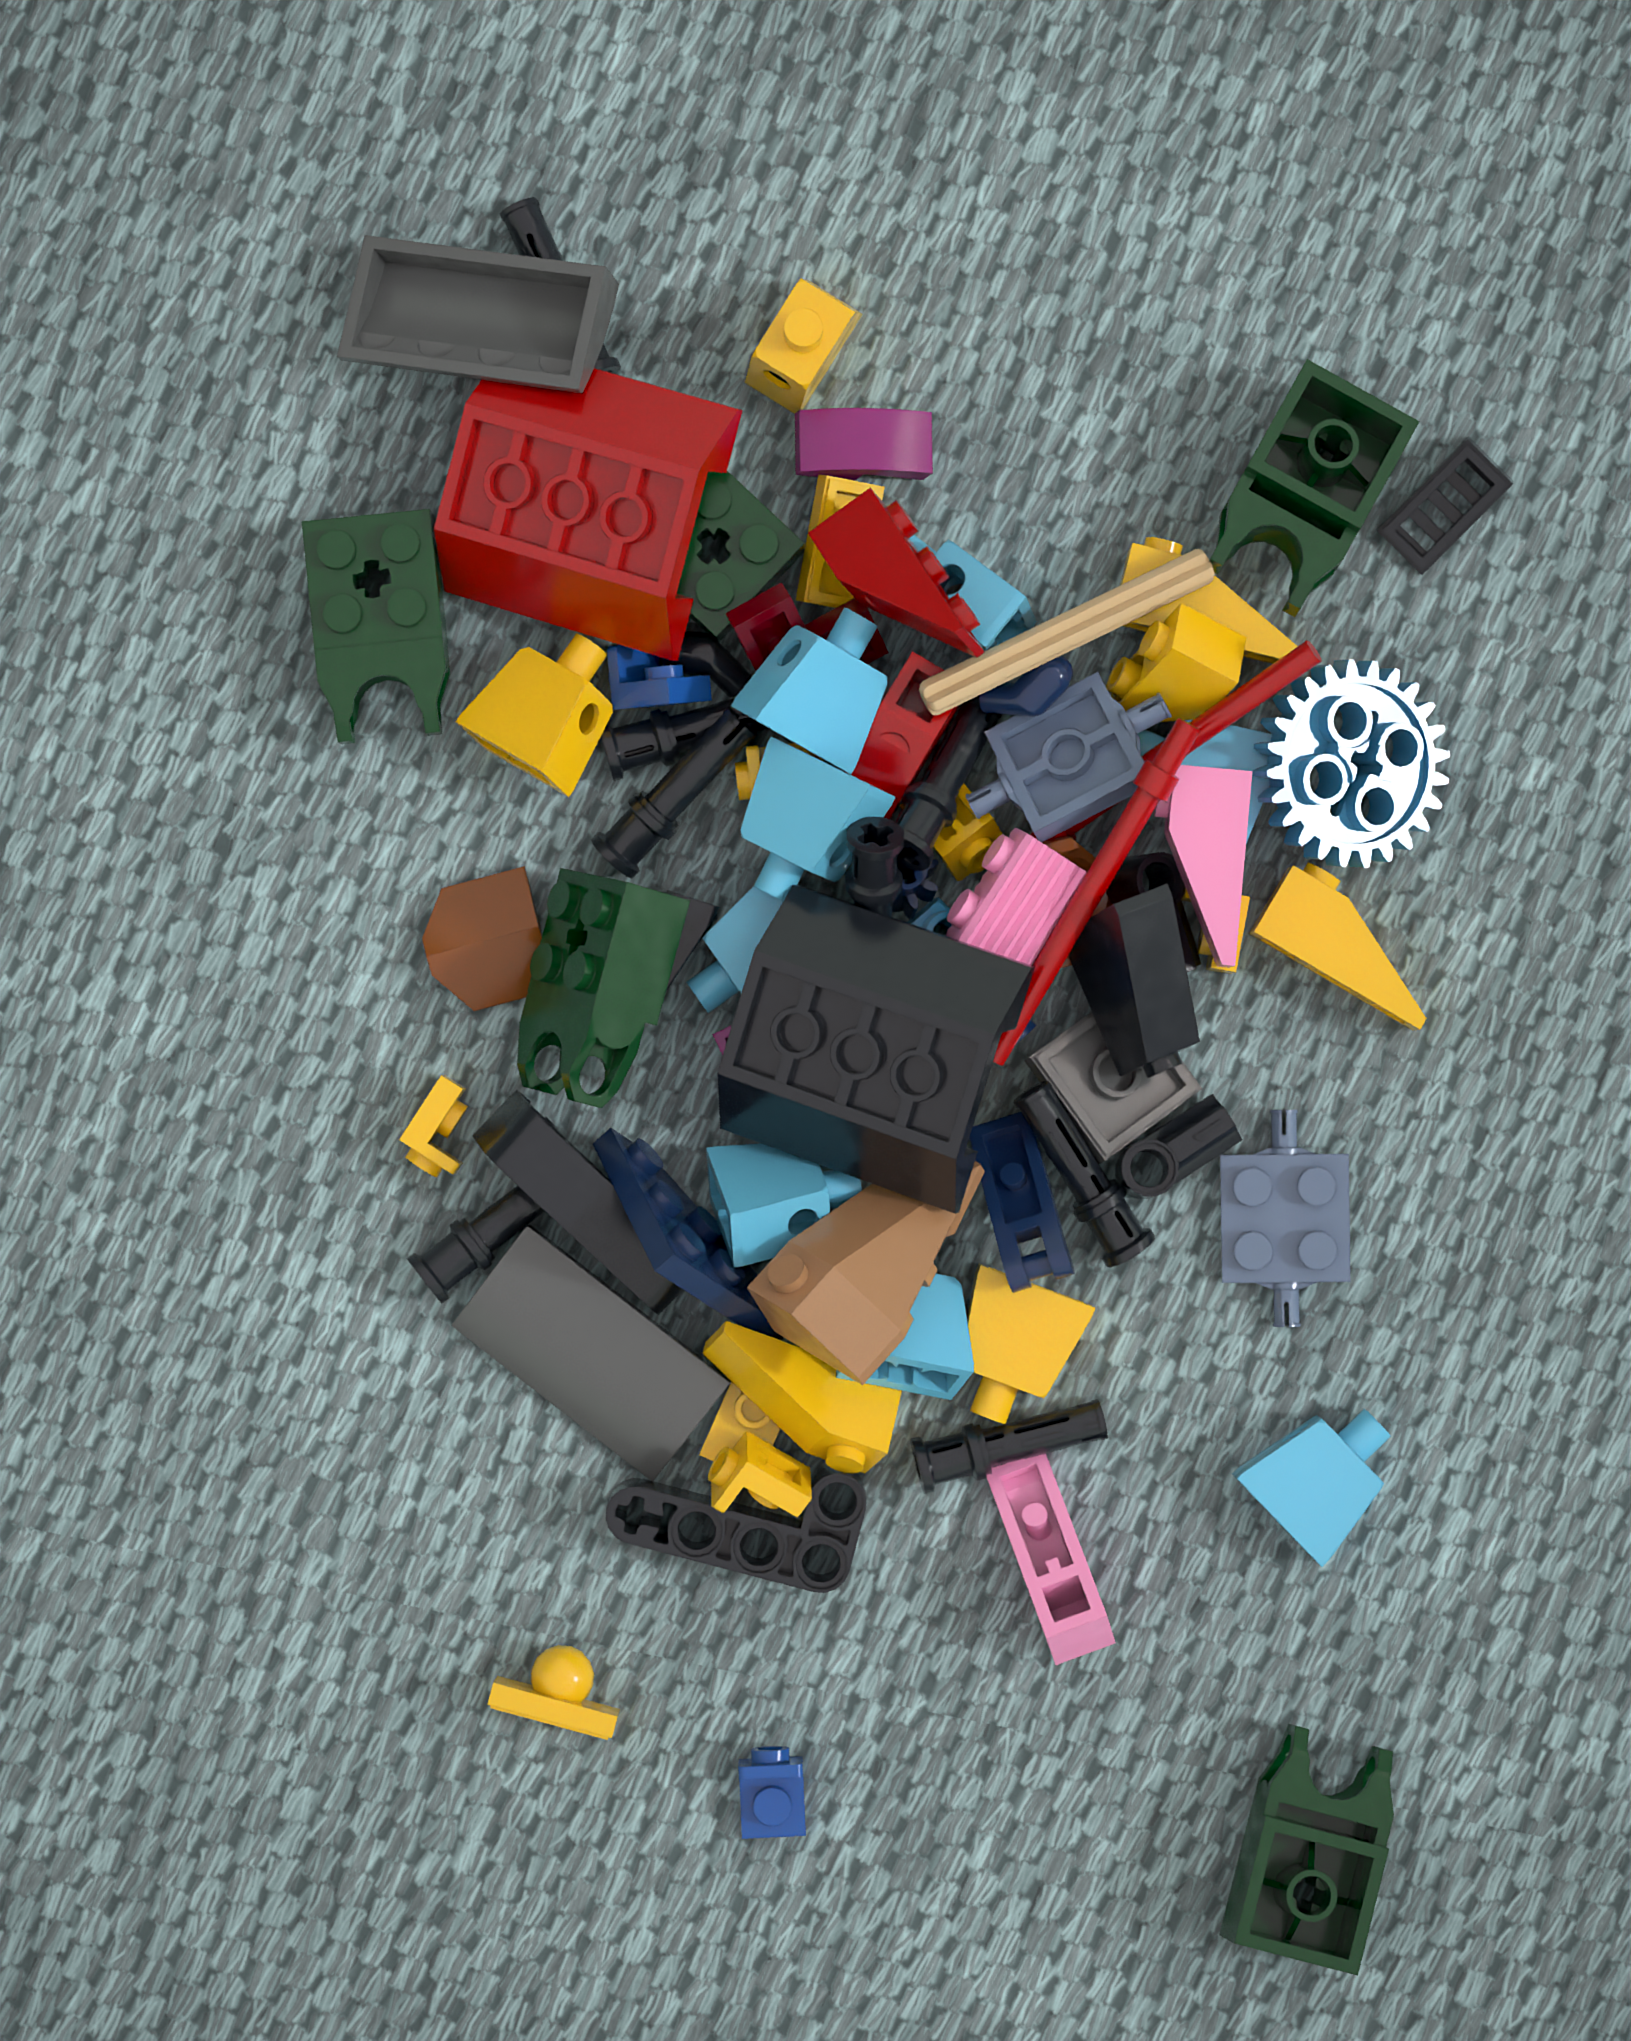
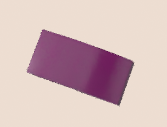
[795,408,933,481]

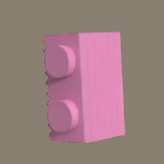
[946,827,1087,965]

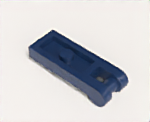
[970,1112,1075,1293]

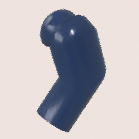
[979,656,1073,717]

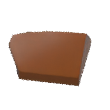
[422,866,543,1011]

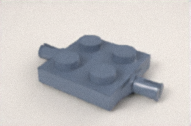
[965,672,1172,842]
[1220,1110,1351,1327]

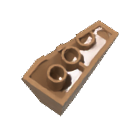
[747,1161,985,1385]

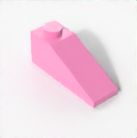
[1154,765,1252,968]
[987,1454,1116,1665]

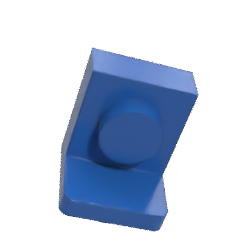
[607,645,712,710]
[738,1746,806,1839]

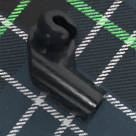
[660,632,752,698]

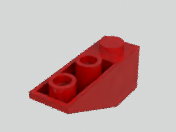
[808,487,985,658]
[844,651,961,820]

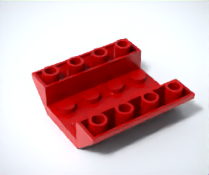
[434,368,743,661]

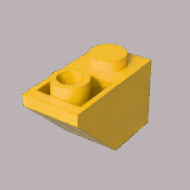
[1106,603,1247,722]

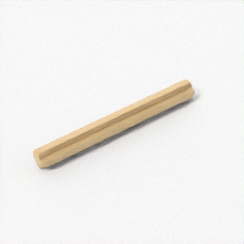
[919,549,1215,715]

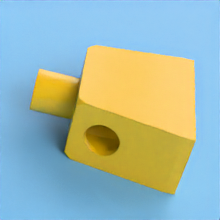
[745,278,863,414]
[455,633,613,797]
[967,1263,1095,1424]

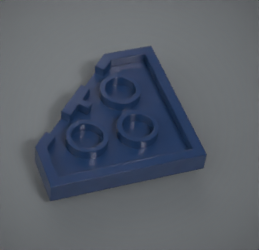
[593,1128,784,1340]

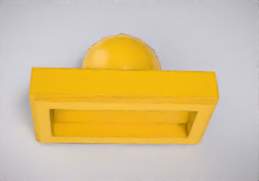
[487,1645,620,1740]

